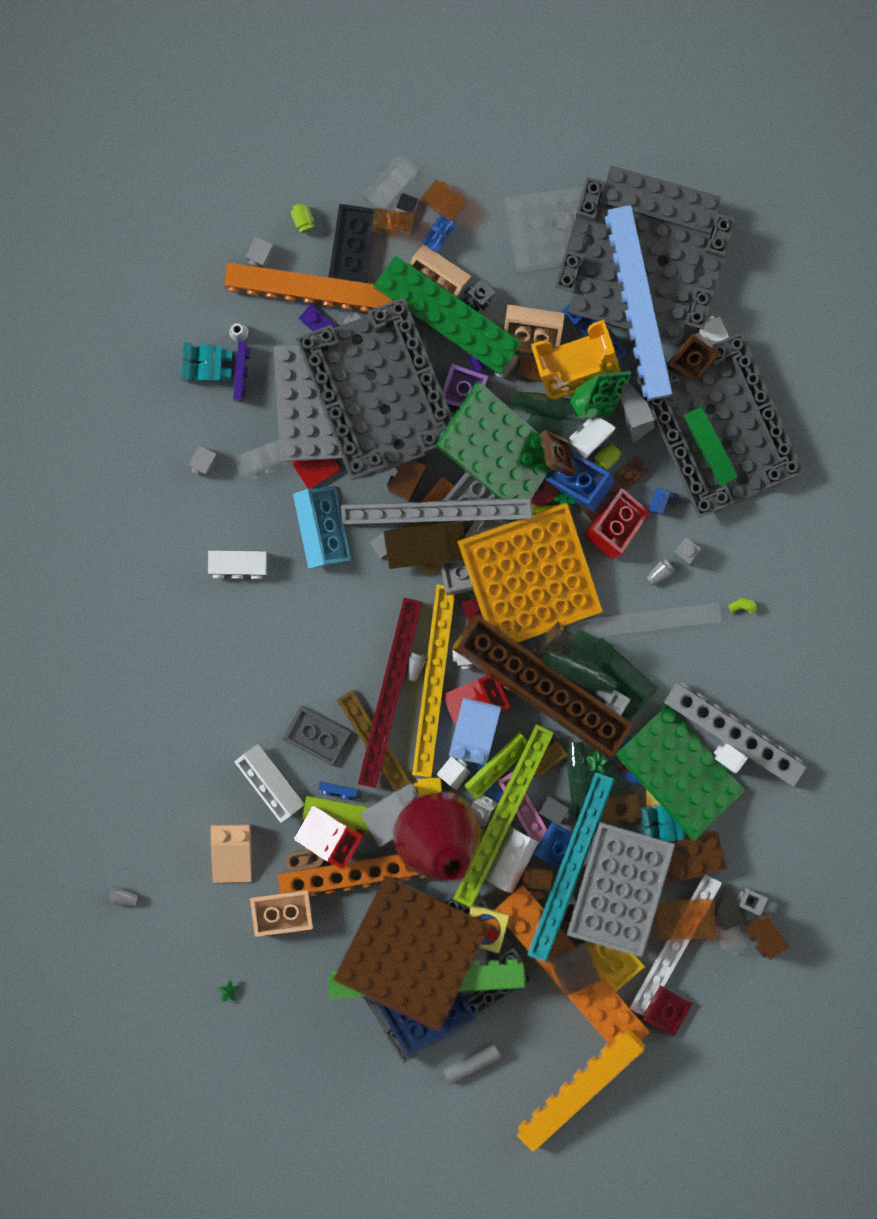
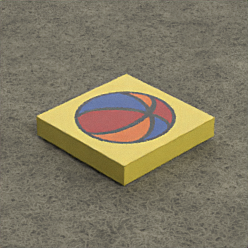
[469,905,509,953]

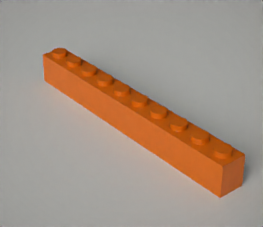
[224,263,414,316]

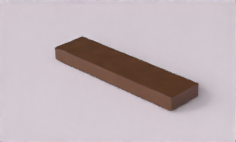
[579,456,648,521]

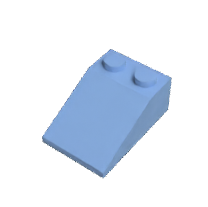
[449,698,501,765]

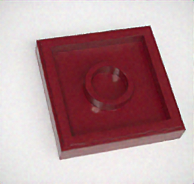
[641,985,693,1037]

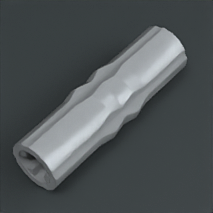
[443,1043,501,1084]

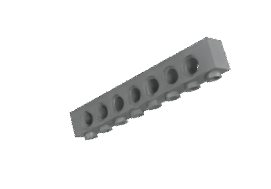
[663,682,807,787]

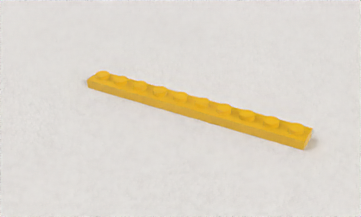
[412,584,455,777]

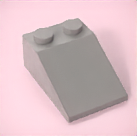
[360,783,419,848]

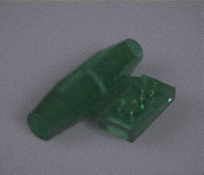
[510,392,585,437]
[543,629,617,694]
[567,741,621,820]

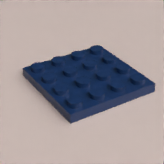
[375,991,477,1058]

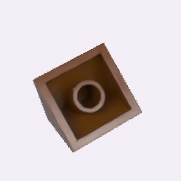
[668,333,721,382]

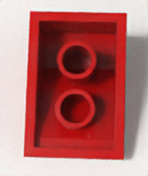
[583,488,650,560]

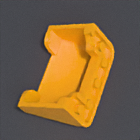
[531,320,621,399]

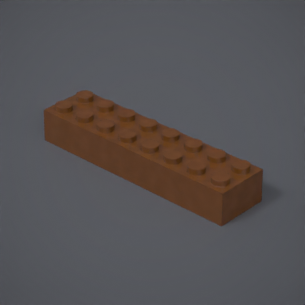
[573,830,727,904]

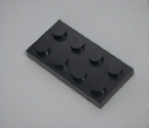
[328,204,377,283]

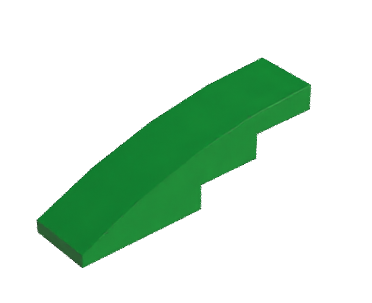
[683,406,737,486]

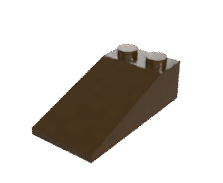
[383,521,465,569]

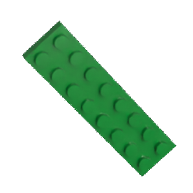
[373,255,521,375]

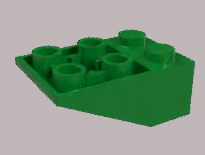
[570,371,632,418]

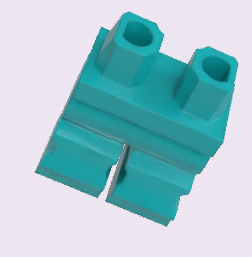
[181,342,233,382]
[640,804,688,842]

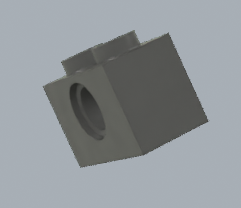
[538,795,570,825]

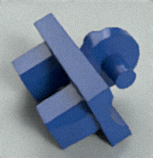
[421,214,457,253]

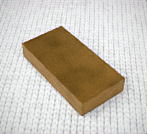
[535,740,569,778]

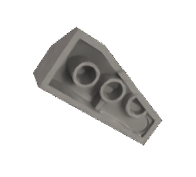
[618,382,657,443]

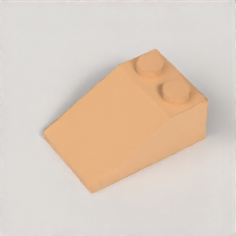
[211,824,252,883]

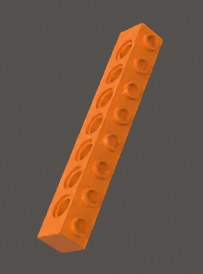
[277,853,427,897]

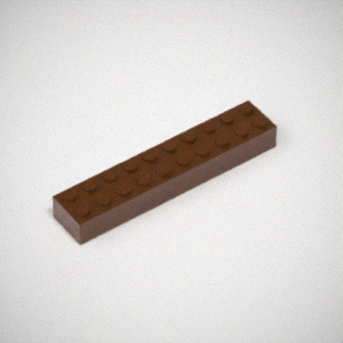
[451,615,633,758]

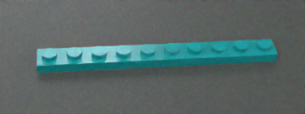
[527,773,615,962]

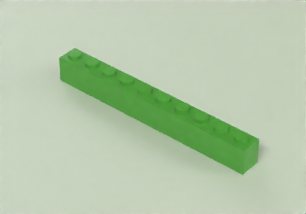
[328,959,525,999]

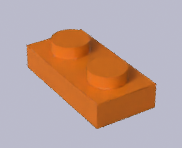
[420,476,454,502]

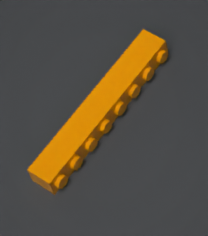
[517,1028,645,1152]

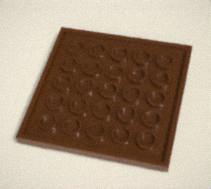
[333,875,490,1032]

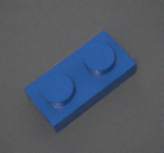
[318,781,358,800]

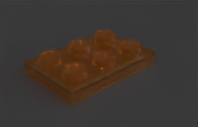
[656,899,716,940]

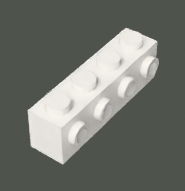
[234,744,305,823]

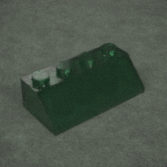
[572,637,659,721]

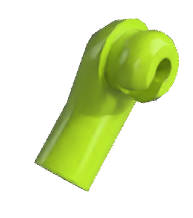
[728,598,757,614]

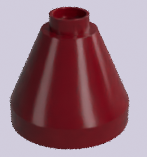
[393,792,481,882]

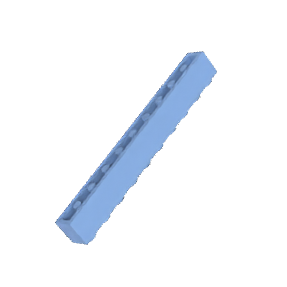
[605,205,672,401]

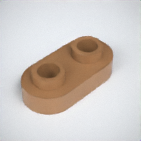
[285,849,324,871]

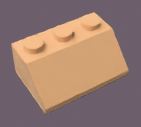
[409,244,471,298]
[504,305,564,354]
[250,890,314,937]

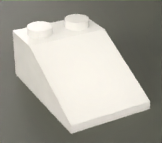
[569,417,615,459]

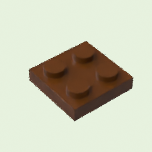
[541,430,576,477]

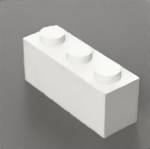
[208,551,267,579]

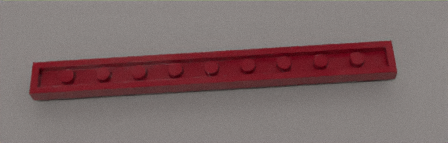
[357,597,422,789]

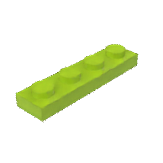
[464,733,527,800]

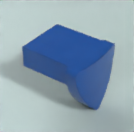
[649,488,678,514]

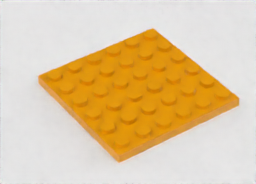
[457,503,603,643]

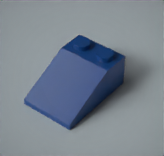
[544,451,615,513]

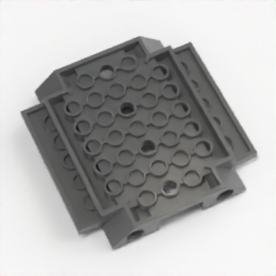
[555,165,735,345]

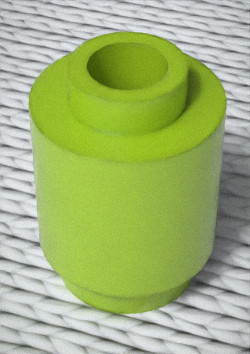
[290,203,315,233]
[593,443,622,471]

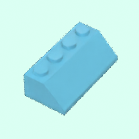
[293,486,351,569]

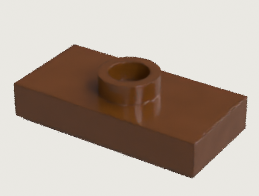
[517,358,542,382]

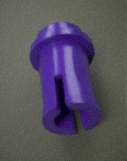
[467,354,485,372]

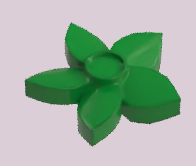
[552,491,575,506]
[586,750,609,773]
[219,979,240,1002]

